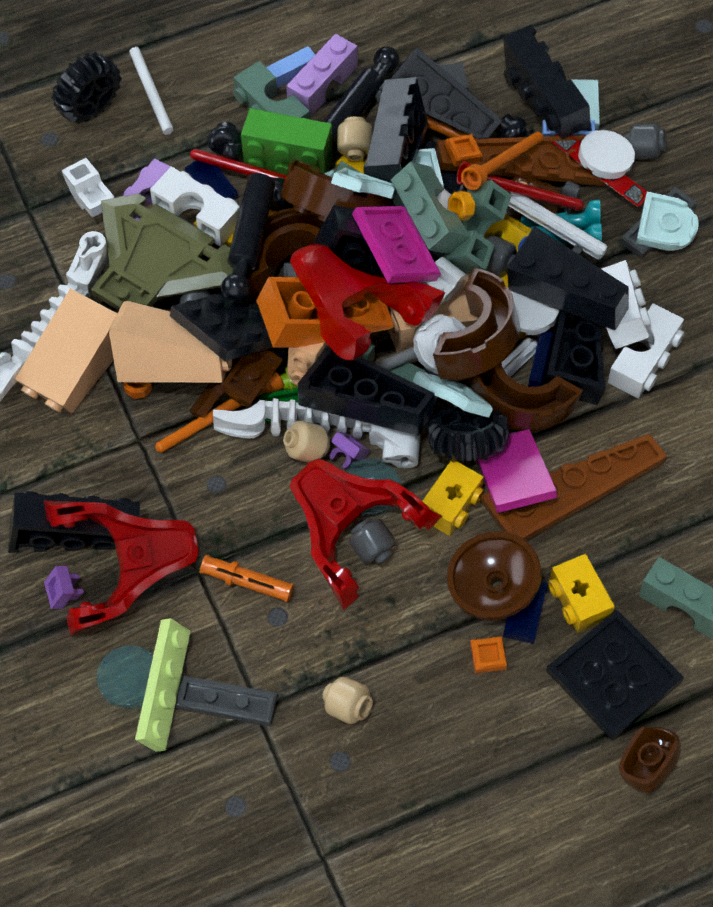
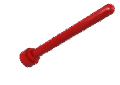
[190,149,286,178]
[456,162,584,211]

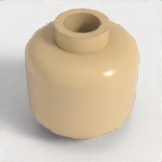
[337,116,373,161]
[283,421,330,463]
[323,677,373,724]

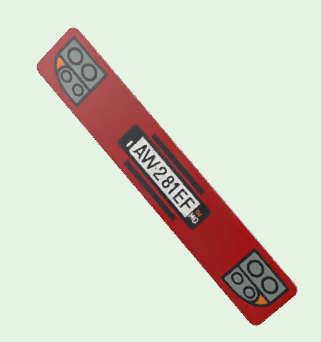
[552,135,647,206]

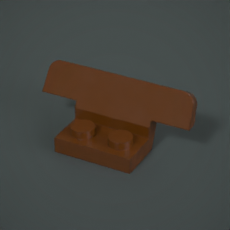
[190,349,283,417]

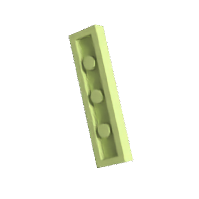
[135,618,191,751]

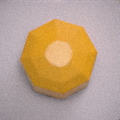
[447,191,475,221]

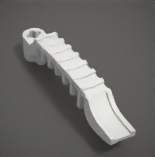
[0,231,109,401]
[213,398,420,468]

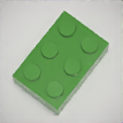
[241,108,333,175]

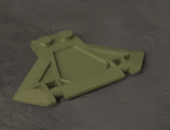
[91,193,233,311]

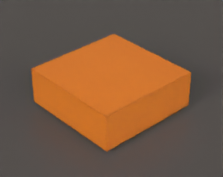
[444,134,482,167]
[470,636,507,674]

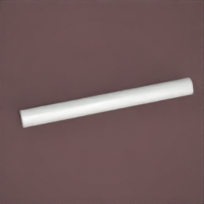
[129,47,174,135]

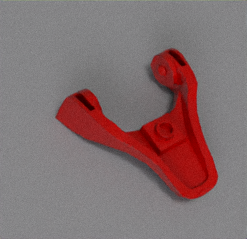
[290,243,445,360]
[289,459,443,611]
[44,500,199,636]

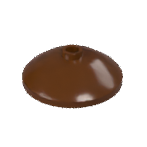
[447,531,542,620]

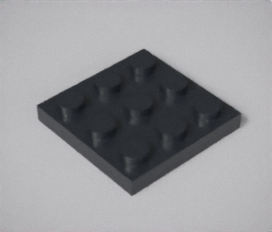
[170,293,273,361]
[546,609,684,741]

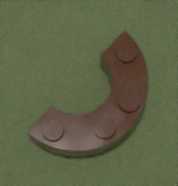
[280,160,394,222]
[246,207,324,300]
[433,268,520,381]
[466,362,583,431]

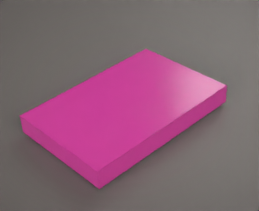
[352,206,441,283]
[476,429,557,513]

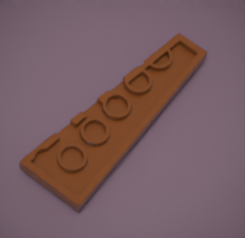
[435,135,607,186]
[481,434,667,541]

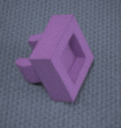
[330,432,371,469]
[44,566,84,609]

